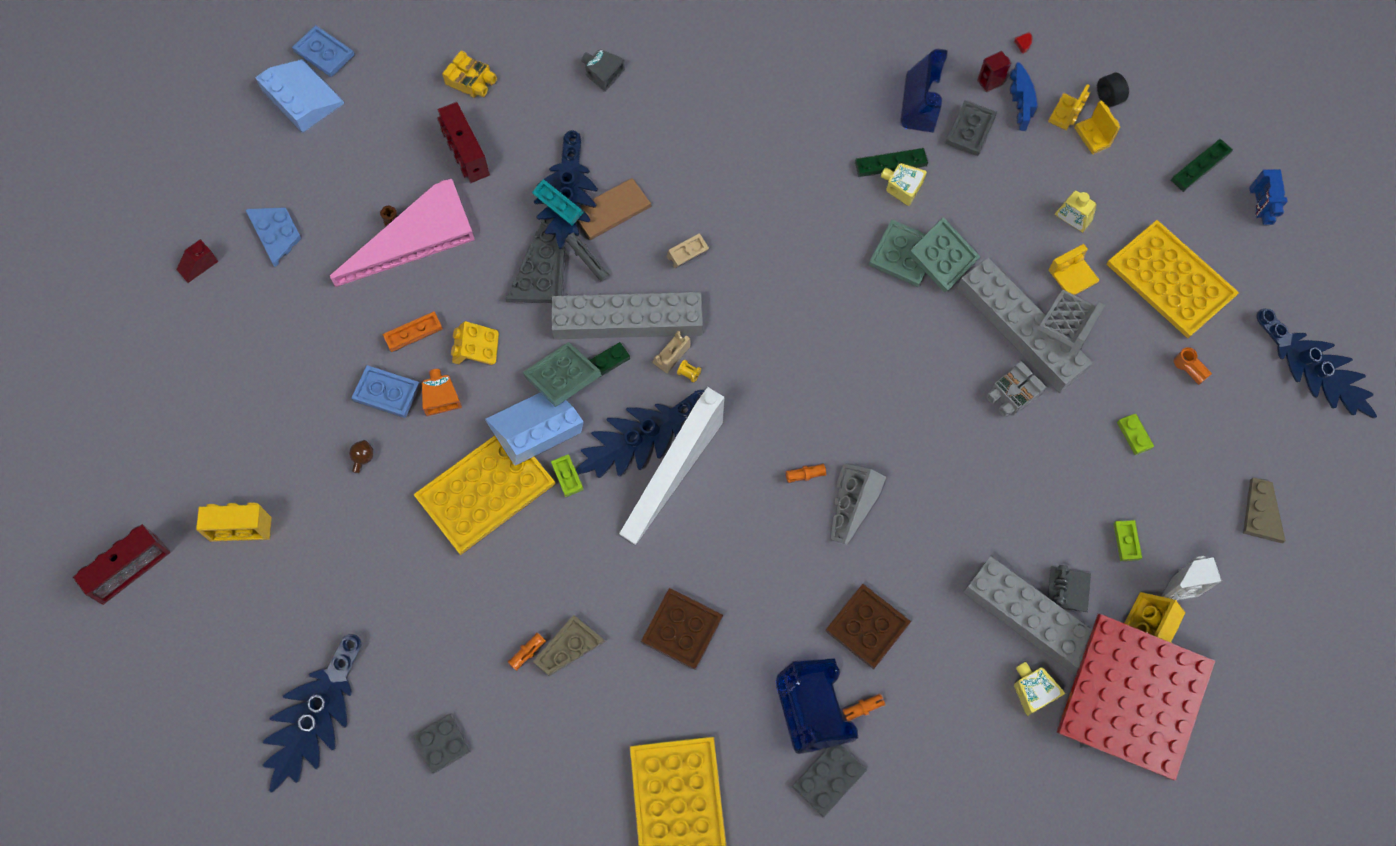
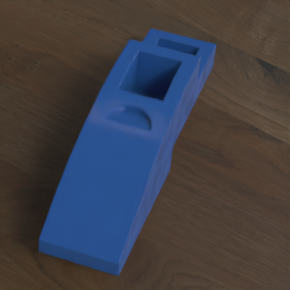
[1010,62,1037,131]

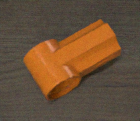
[1174,347,1212,385]

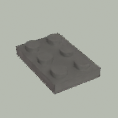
[945,100,997,156]
[792,740,867,818]

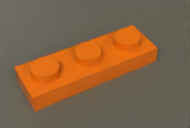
[383,311,443,352]

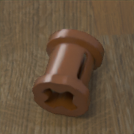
[380,205,398,226]

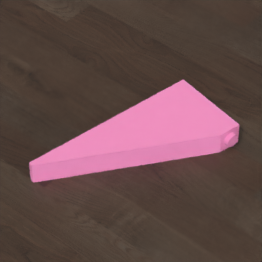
[330,179,475,287]

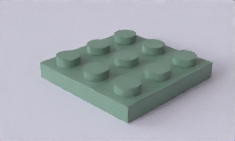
[907,217,980,293]
[869,220,926,287]
[523,342,602,407]

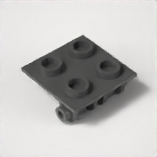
[1048,565,1091,612]

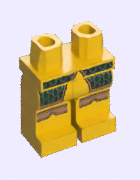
[442,50,497,98]

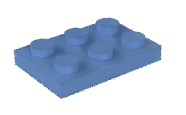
[292,25,355,77]
[351,365,420,418]

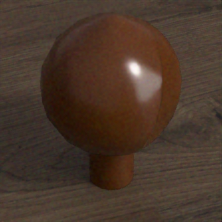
[349,440,374,473]

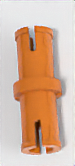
[786,464,826,483]
[507,632,546,671]
[842,693,885,722]

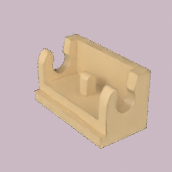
[667,233,709,268]
[652,331,690,373]

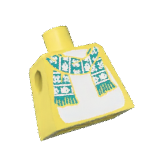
[881,163,927,206]
[1054,191,1097,233]
[1014,662,1065,716]

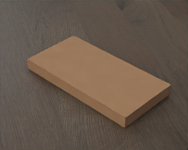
[577,178,651,240]

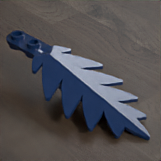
[534,130,598,249]
[1257,308,1377,418]
[576,390,705,478]
[263,634,362,793]

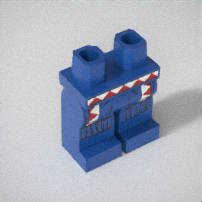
[1249,169,1288,225]

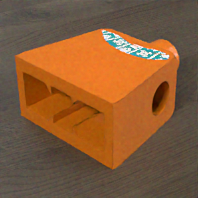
[422,369,462,416]

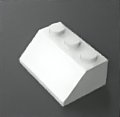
[1161,556,1221,600]

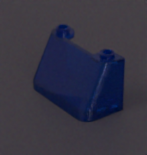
[900,49,948,133]
[776,658,859,754]

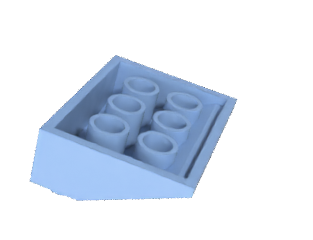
[255,59,344,133]
[485,393,584,466]

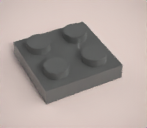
[413,714,471,774]

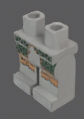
[986,361,1046,417]

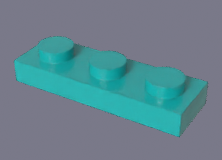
[532,179,584,226]

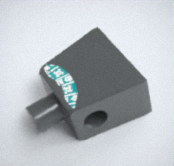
[582,50,625,92]

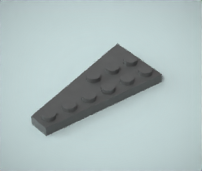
[506,218,565,303]

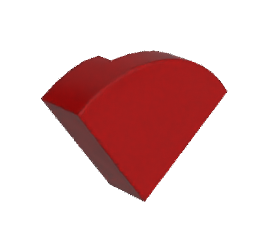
[1014,32,1032,54]

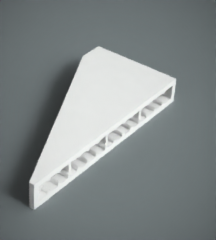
[619,387,724,545]

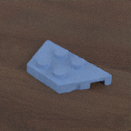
[246,208,302,267]

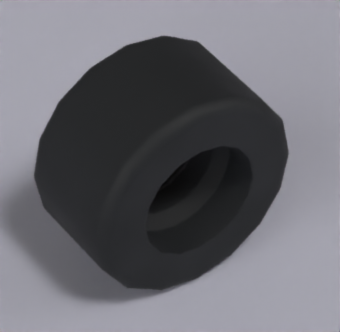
[1097,72,1129,107]

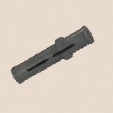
[565,232,609,282]

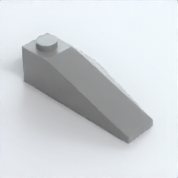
[831,463,886,544]

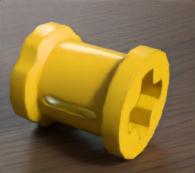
[677,359,701,383]

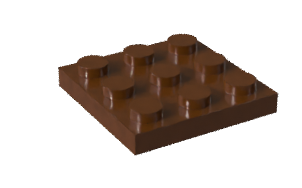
[825,584,911,670]
[641,588,723,671]

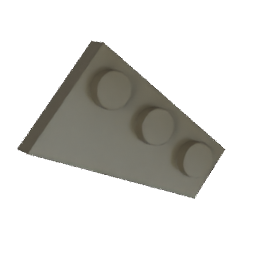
[1243,477,1286,543]
[533,615,605,676]

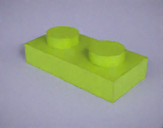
[1117,413,1154,455]
[551,454,584,498]
[1113,520,1142,562]

